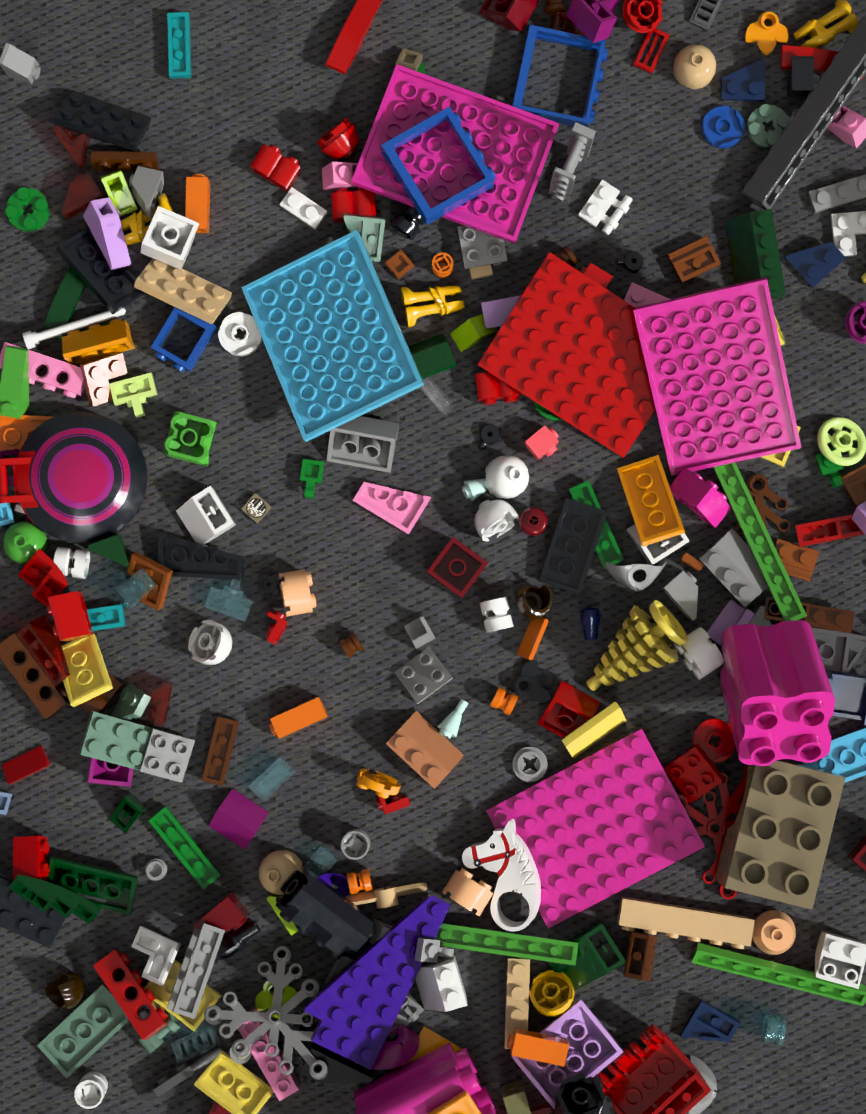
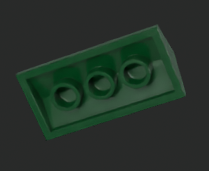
[408,333,457,379]
[47,856,138,915]

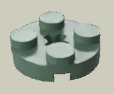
[746,104,791,149]

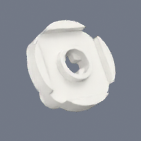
[218,312,262,356]

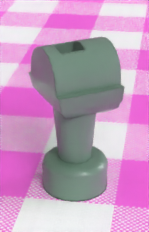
[138,1013,181,1054]

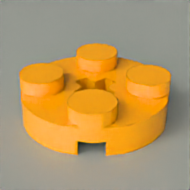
[356,768,401,798]

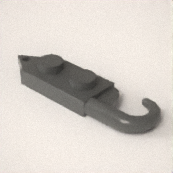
[145,1047,221,1101]

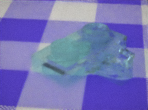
[204,579,253,622]

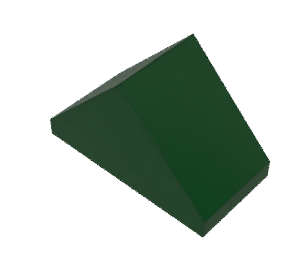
[87,534,130,568]
[109,793,147,833]

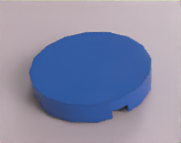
[701,105,745,149]

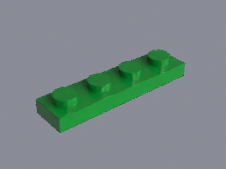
[569,480,624,569]
[148,806,222,890]

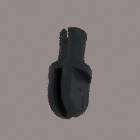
[217,920,261,958]

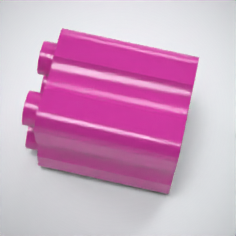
[720,620,835,766]
[354,1042,497,1114]

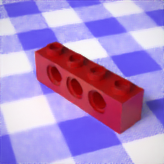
[93,950,168,1040]

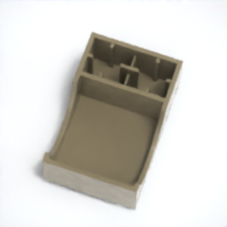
[715,759,845,910]

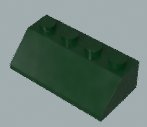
[725,209,786,300]

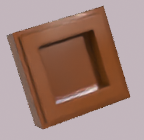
[384,249,415,280]
[680,552,704,572]

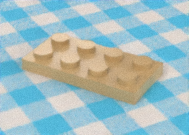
[134,258,232,324]

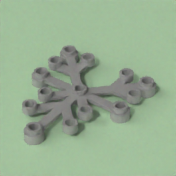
[204,946,328,1080]

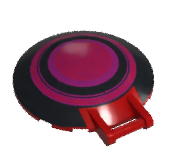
[0,412,147,543]

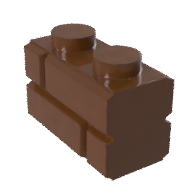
[623,932,658,981]

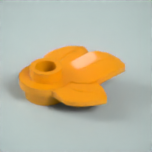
[745,12,788,55]

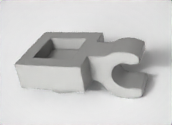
[415,938,454,963]

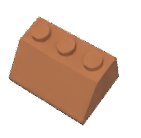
[386,711,464,789]

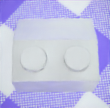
[141,206,199,270]

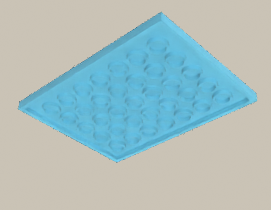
[241,230,424,442]

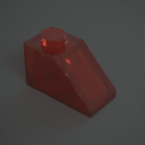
[62,172,104,220]

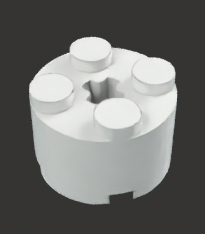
[674,627,724,680]

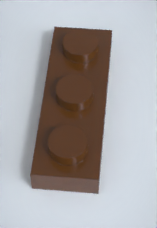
[90,151,159,172]
[202,716,240,786]

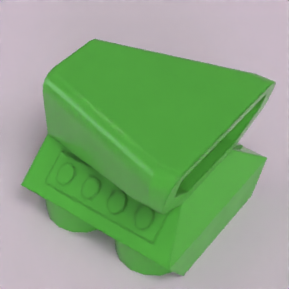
[163,411,217,467]

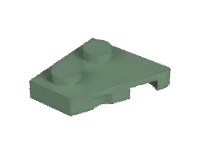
[343,213,385,262]

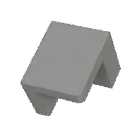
[404,615,435,649]

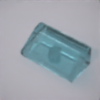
[248,756,296,802]

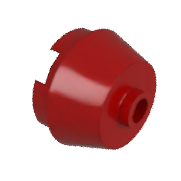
[621,0,663,33]
[316,117,360,161]

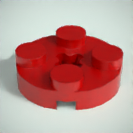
[692,718,736,763]

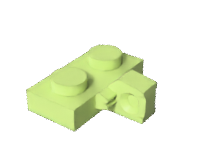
[109,373,158,418]

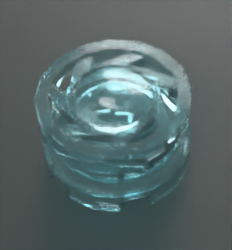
[761,1012,786,1046]

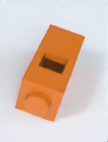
[185,174,210,233]
[269,697,328,739]
[507,1028,569,1067]

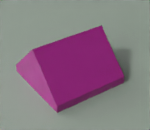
[87,757,133,787]
[209,789,269,849]

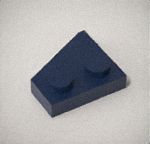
[721,59,765,102]

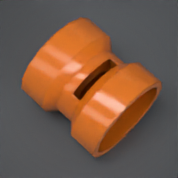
[432,252,453,278]
[490,687,519,715]
[347,868,373,895]

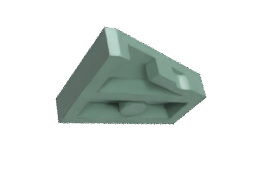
[111,682,151,721]

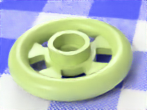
[817,417,866,466]

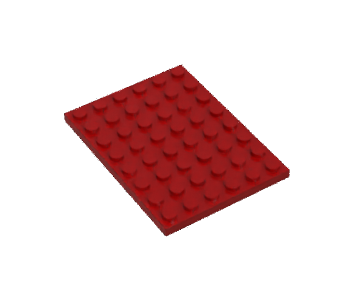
[477,252,656,458]

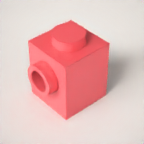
[524,425,559,460]

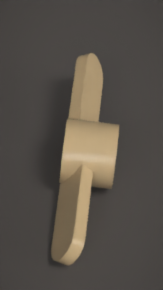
[346,883,427,908]

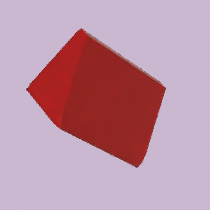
[2,745,51,785]

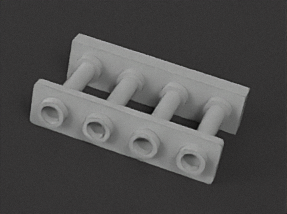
[548,122,596,202]
[167,923,225,1019]

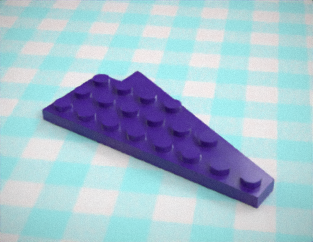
[302,894,451,1070]

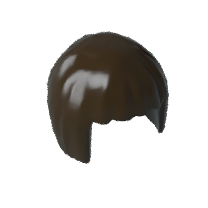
[516,585,552,620]
[45,971,85,1010]

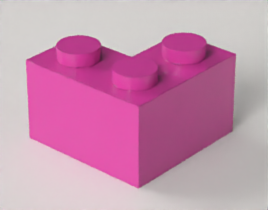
[670,469,731,528]

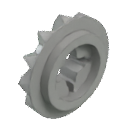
[512,747,548,782]

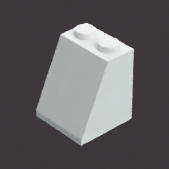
[415,954,467,1012]

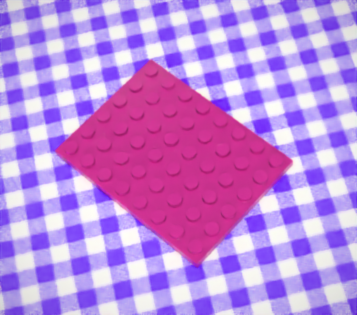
[351,64,559,244]
[633,277,801,476]
[486,728,705,928]

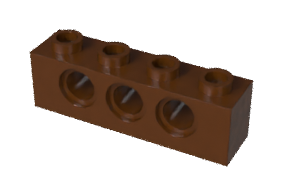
[0,633,70,719]

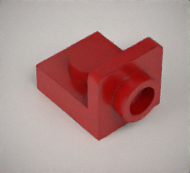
[266,610,289,645]
[376,794,411,815]

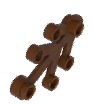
[731,474,791,537]

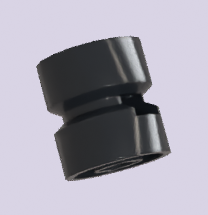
[390,204,424,240]

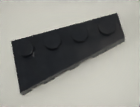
[158,532,244,580]

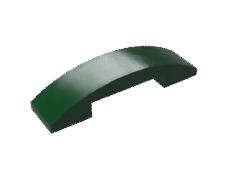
[42,267,86,341]

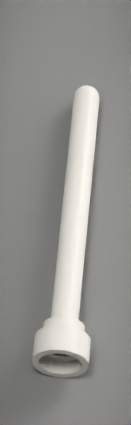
[22,308,126,350]

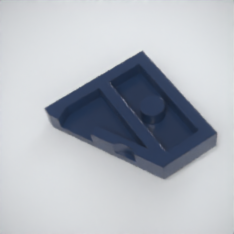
[785,242,846,287]
[680,999,740,1042]

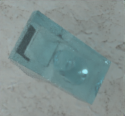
[114,569,156,611]

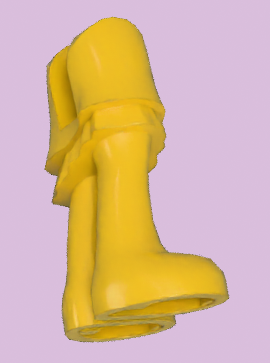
[793,0,858,48]
[120,193,173,245]
[400,286,465,328]

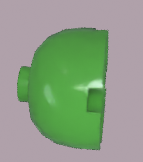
[3,521,48,564]

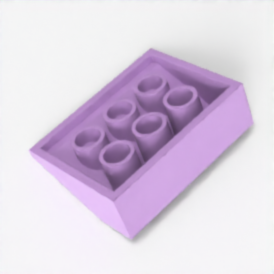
[511,999,623,1109]

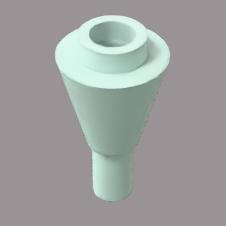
[462,478,488,501]
[437,699,468,739]

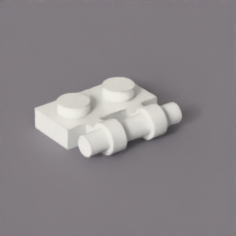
[578,179,632,235]

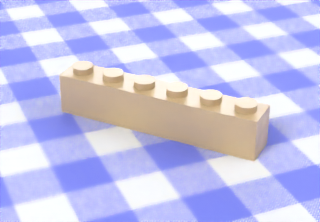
[617,896,755,949]

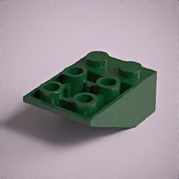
[548,920,626,991]

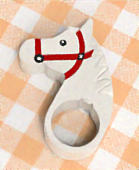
[462,818,541,931]

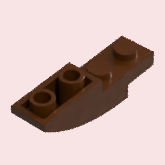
[764,596,855,634]

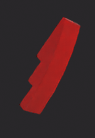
[326,0,382,75]
[780,45,864,79]
[795,514,865,547]

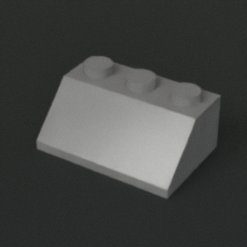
[327,416,399,473]
[699,528,767,607]

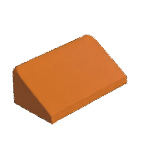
[517,618,549,660]

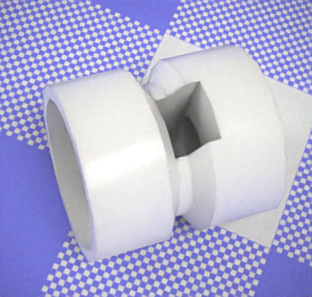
[53,547,90,579]
[480,597,514,633]
[74,1071,108,1109]

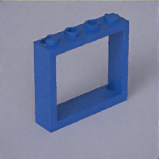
[513,25,608,127]
[381,107,496,225]

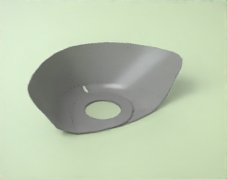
[605,562,666,591]
[689,1055,717,1114]

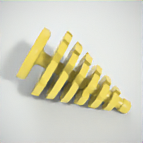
[586,600,689,691]

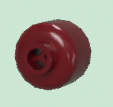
[519,507,548,536]

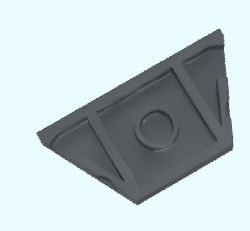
[811,627,866,673]

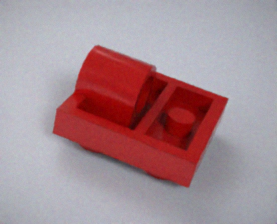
[663,744,725,803]

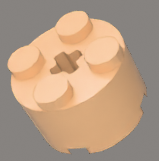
[279,569,317,617]
[442,868,494,916]

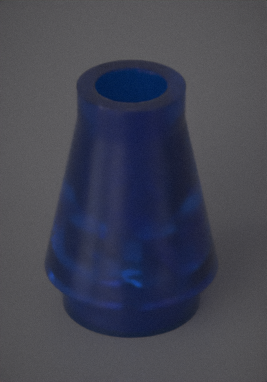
[580,608,601,641]

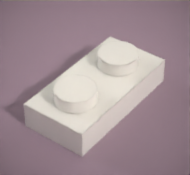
[279,187,328,230]

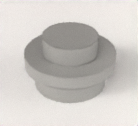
[145,858,167,881]

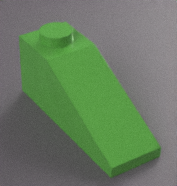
[0,345,29,419]

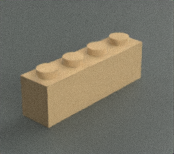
[504,956,530,1049]

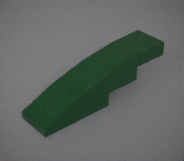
[8,874,102,924]

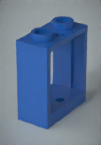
[151,307,217,373]

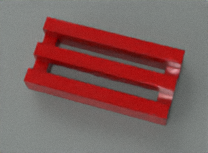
[633,28,670,74]

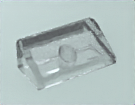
[419,376,455,416]

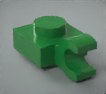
[814,449,844,489]
[300,459,325,499]

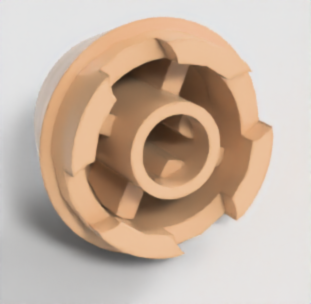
[752,910,796,955]

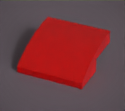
[18,549,68,606]

